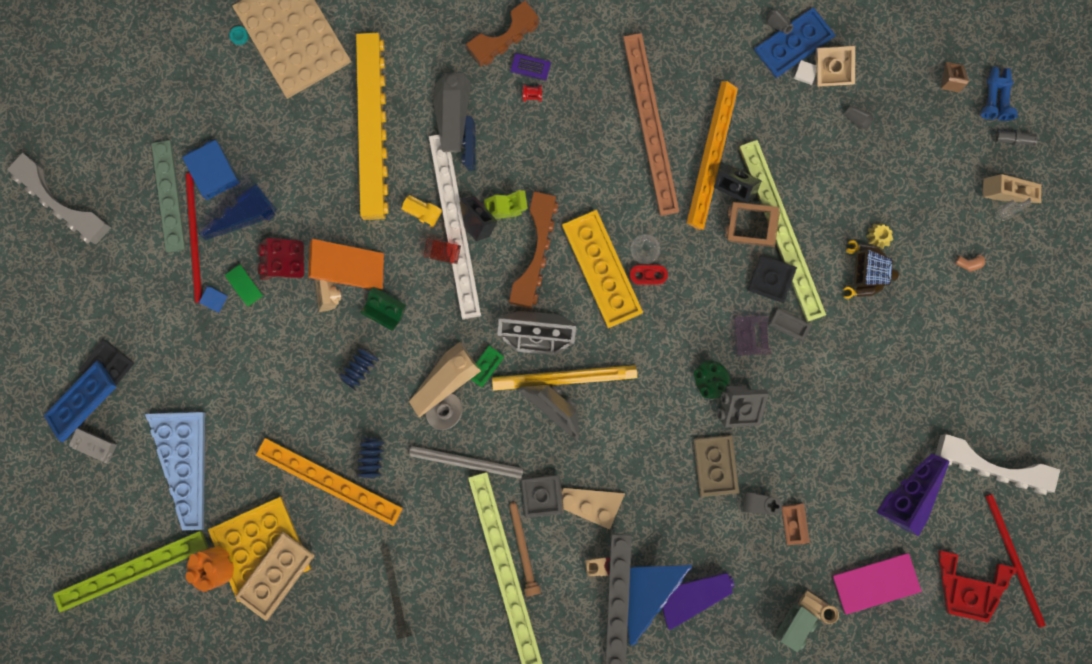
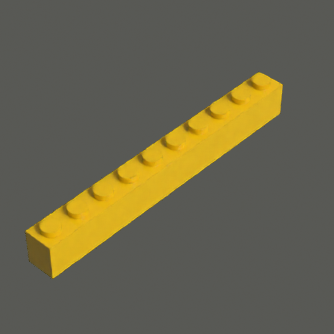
[356,33,389,220]

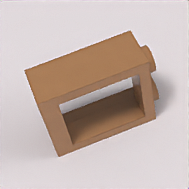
[725,202,780,247]

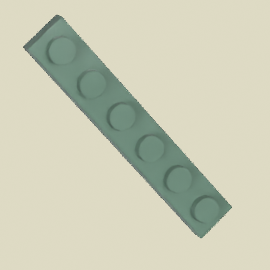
[151,140,186,253]

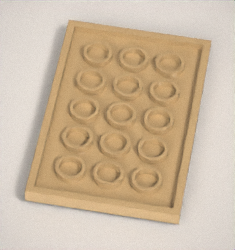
[233,0,351,99]

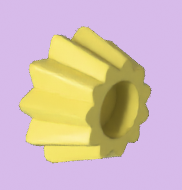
[866,223,893,249]

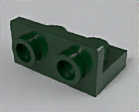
[360,287,406,331]

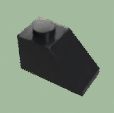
[460,195,498,241]

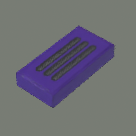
[511,53,551,81]

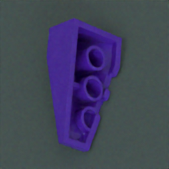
[877,453,950,536]

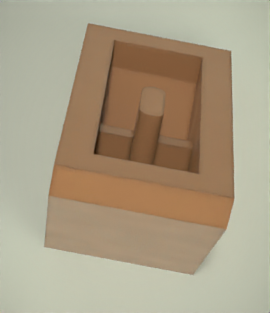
[941,62,969,92]

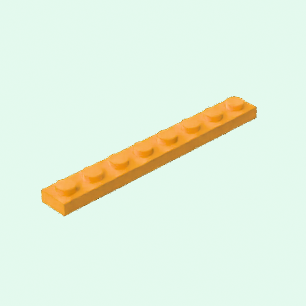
[687,81,738,230]
[256,438,403,526]

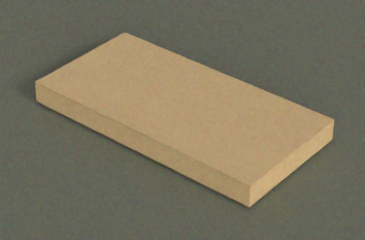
[235,532,315,621]

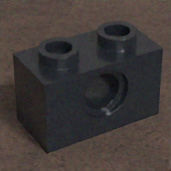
[714,165,762,203]

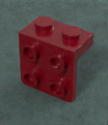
[257,238,304,280]

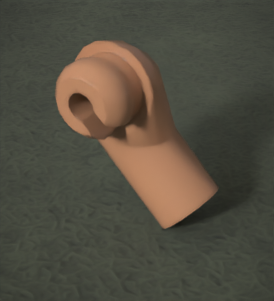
[955,255,985,272]

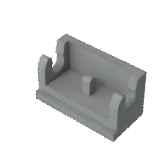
[69,428,117,464]

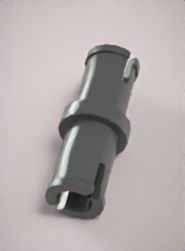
[996,130,1038,146]

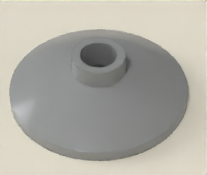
[426,393,463,430]

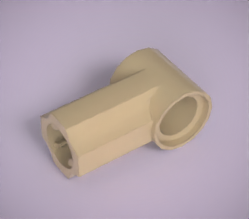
[798,590,839,624]

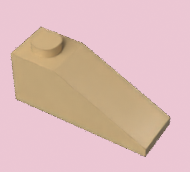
[983,174,1041,203]

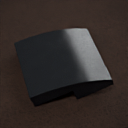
[79,340,135,386]

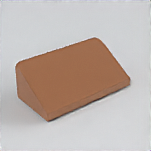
[782,503,810,545]

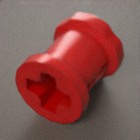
[523,85,542,102]

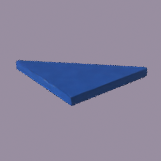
[628,565,692,645]

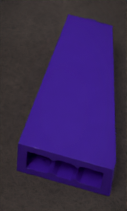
[662,572,735,630]

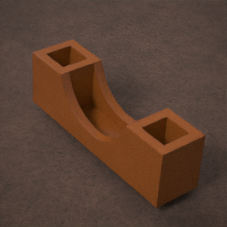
[466,1,539,67]

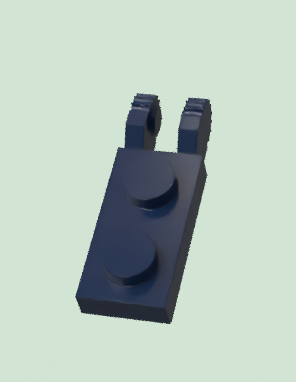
[462,115,476,171]

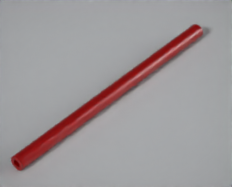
[185,173,202,303]
[985,494,1046,628]

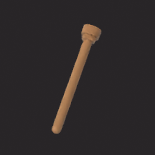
[509,502,541,597]

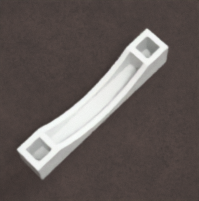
[935,434,1060,495]

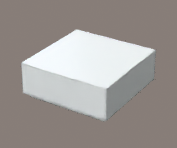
[794,60,816,85]

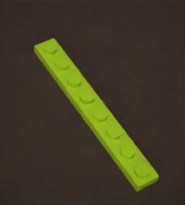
[53,531,208,613]

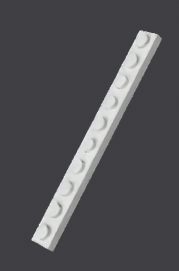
[429,135,481,320]

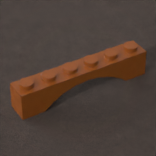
[509,192,559,309]

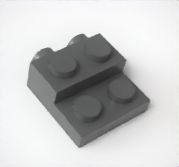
[717,386,769,428]

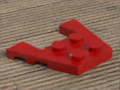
[938,551,1017,623]

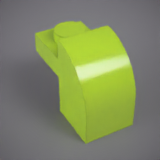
[484,190,528,219]

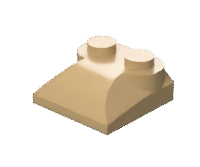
[814,46,855,87]
[315,279,341,312]

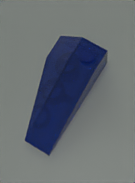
[199,184,277,240]

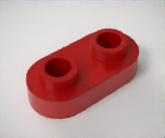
[629,265,668,285]

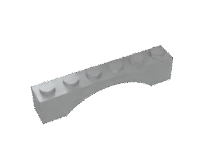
[7,153,111,244]

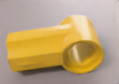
[401,195,442,228]

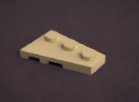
[562,488,625,530]

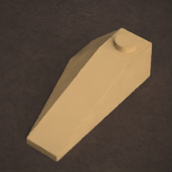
[409,342,481,417]

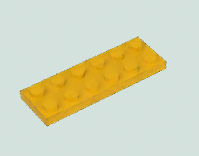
[562,210,643,329]

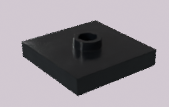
[748,255,797,303]

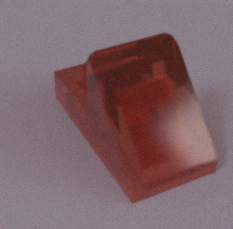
[423,239,461,264]

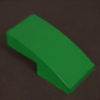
[225,264,263,307]

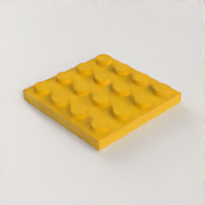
[208,497,312,602]

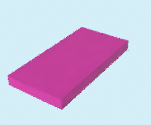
[832,553,922,615]

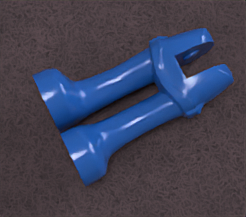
[981,67,1018,121]

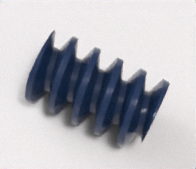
[338,348,379,391]
[356,438,385,478]

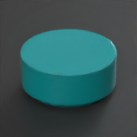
[229,26,249,45]

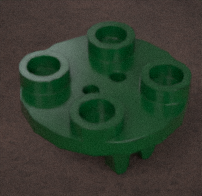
[694,360,730,399]

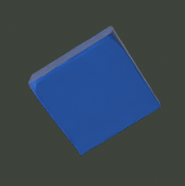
[199,286,228,313]

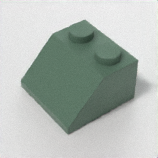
[774,604,818,652]

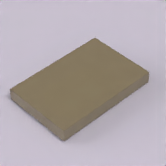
[693,435,739,497]

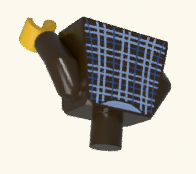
[843,240,899,299]

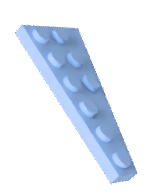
[145,412,205,530]

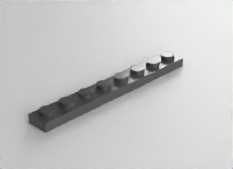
[605,533,632,664]

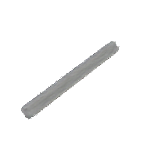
[409,446,523,478]

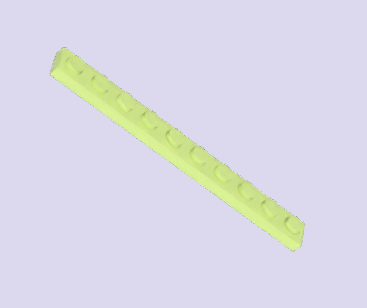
[739,140,826,322]
[468,472,543,664]

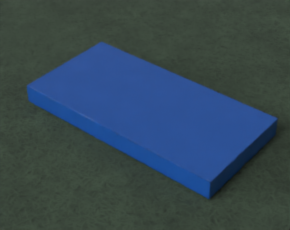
[754,7,836,78]
[44,361,117,442]

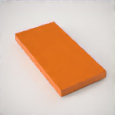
[308,239,384,291]

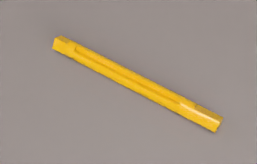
[492,365,637,391]

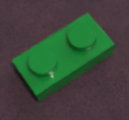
[470,346,505,388]

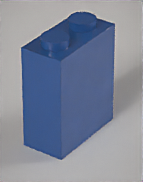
[182,140,240,200]

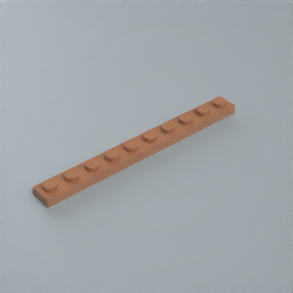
[623,33,679,216]

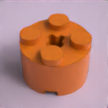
[185,546,234,592]

